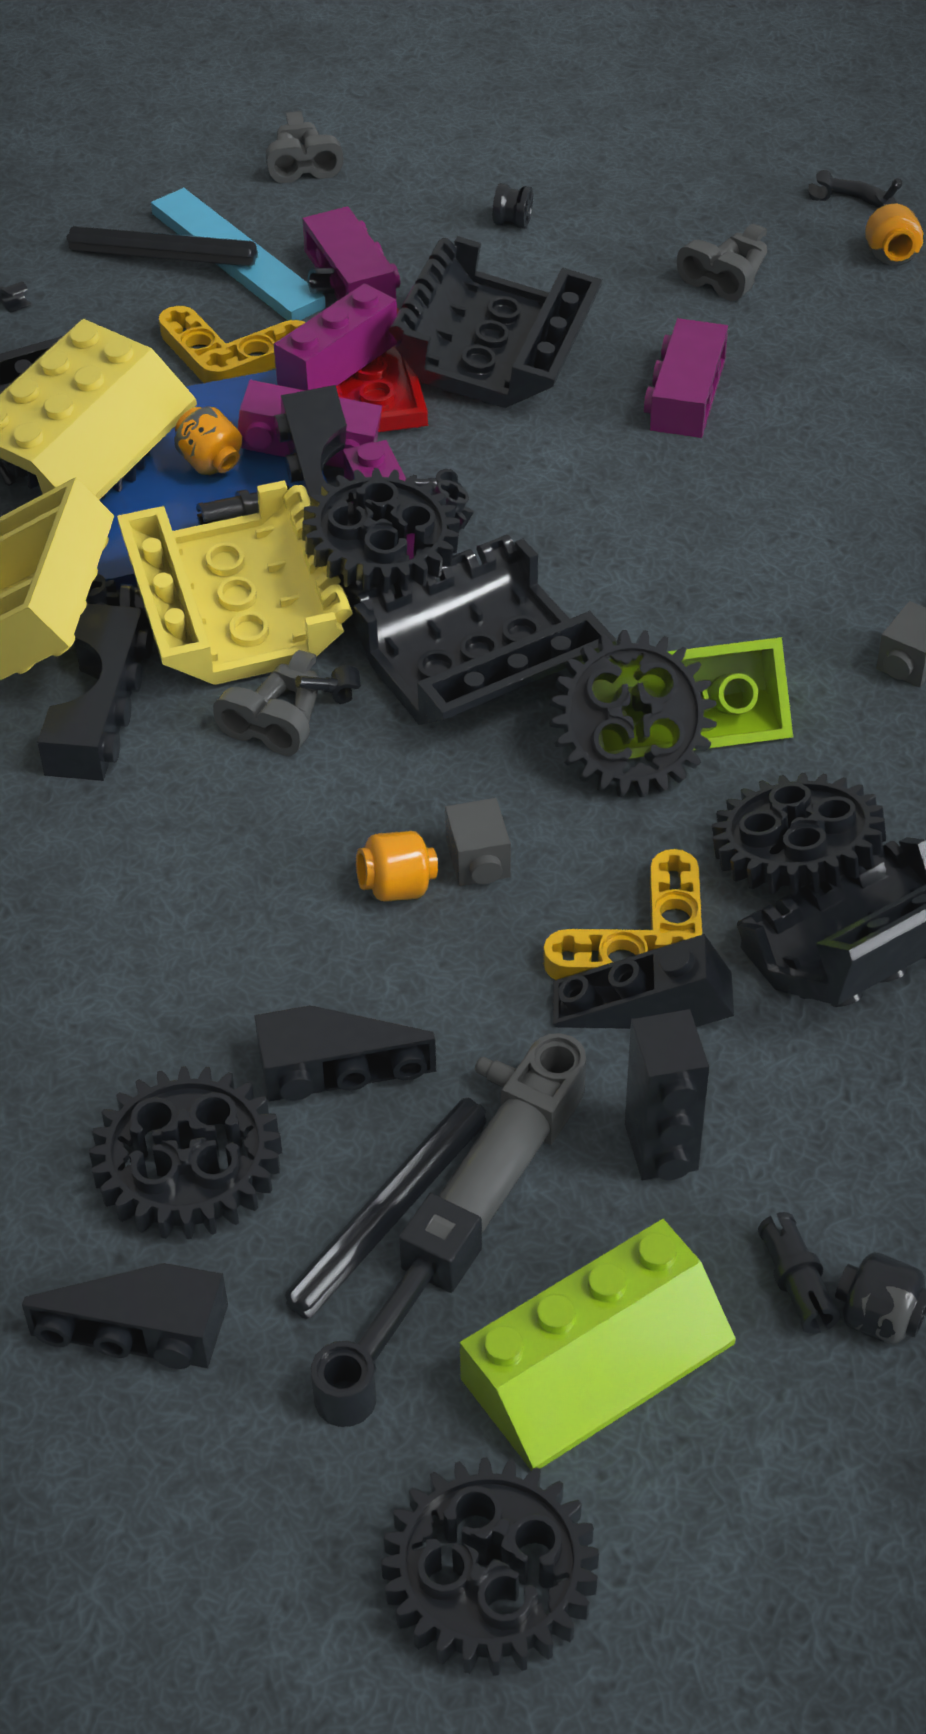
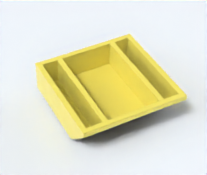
[0,477,114,680]

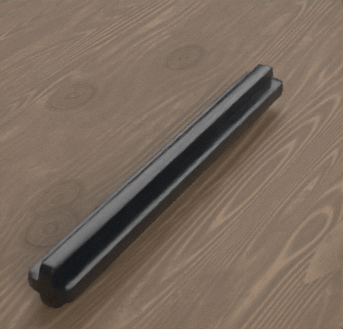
[66,226,258,266]
[285,1098,486,1319]

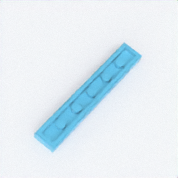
[151,188,326,321]

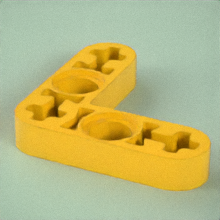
[159,306,305,383]
[543,849,702,980]

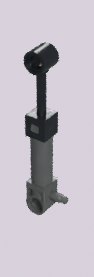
[311,1033,586,1427]

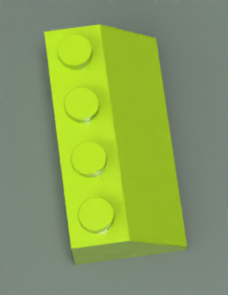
[581,637,793,759]
[460,1219,736,1470]

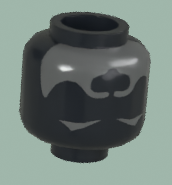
[835,1252,926,1345]

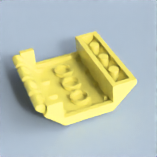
[0,319,197,500]
[117,480,353,685]

